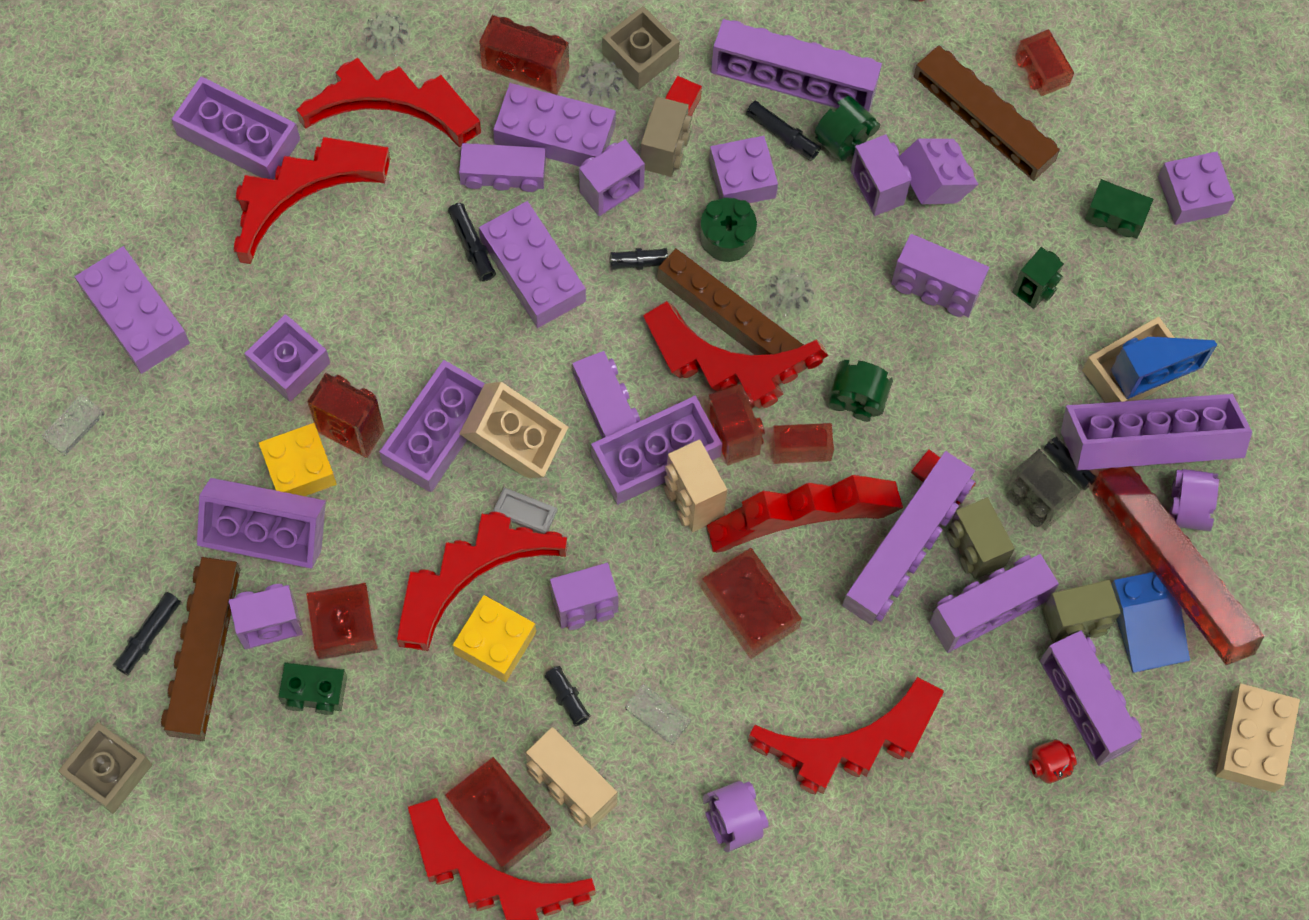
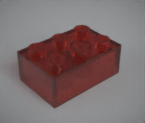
[479,15,570,95]
[307,373,385,458]
[701,548,802,659]
[445,757,552,873]

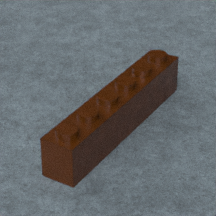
[914,45,1060,181]
[657,248,804,355]
[161,557,241,741]

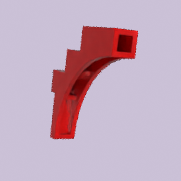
[296,57,481,147]
[234,137,391,264]
[643,301,829,408]
[707,475,903,553]
[397,512,568,651]
[748,677,944,795]
[408,798,596,920]

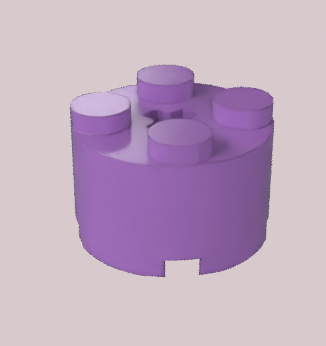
[1168,469,1219,532]
[703,781,769,852]

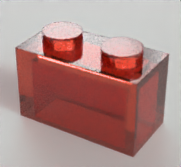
[1015,29,1074,97]
[772,423,834,464]

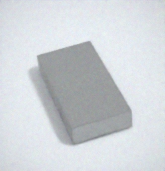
[493,487,558,534]

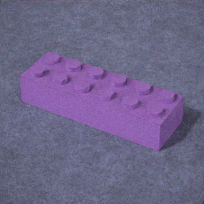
[711,19,882,112]
[1061,394,1252,470]
[842,451,975,626]

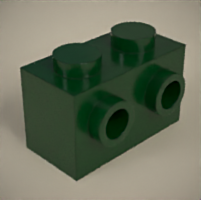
[1085,179,1154,239]
[1012,247,1064,309]
[278,662,347,715]

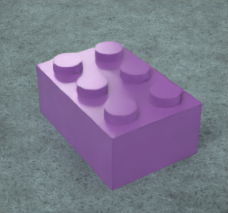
[891,234,990,317]

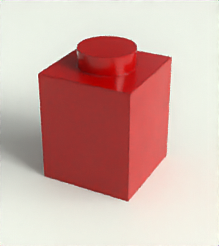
[665,76,702,116]

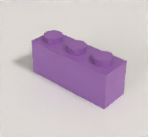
[459,143,546,192]
[572,351,641,439]

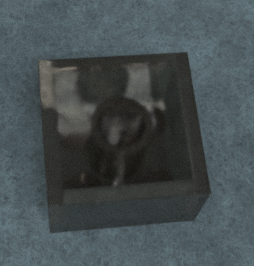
[1005,449,1080,531]

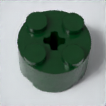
[814,96,880,161]
[700,198,757,262]
[828,360,893,422]

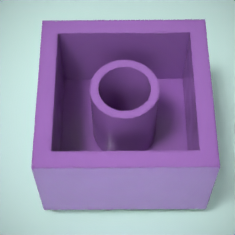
[850,134,912,216]
[709,136,778,203]
[579,139,645,216]
[899,139,979,204]
[1158,151,1235,225]
[244,314,330,402]
[550,563,618,630]
[229,584,303,649]

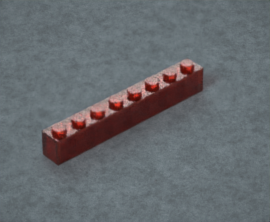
[1092,466,1264,665]

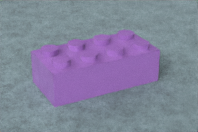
[171,76,300,180]
[493,83,616,167]
[479,201,586,328]
[74,246,190,374]
[379,360,485,492]
[591,395,722,505]
[197,478,326,568]
[930,554,1059,653]
[1040,631,1142,766]

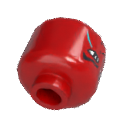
[1029,739,1077,784]

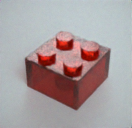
[707,384,765,466]
[306,583,378,660]

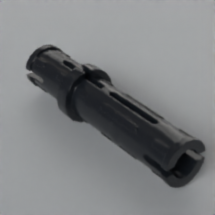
[746,100,821,161]
[447,203,496,282]
[113,592,182,676]

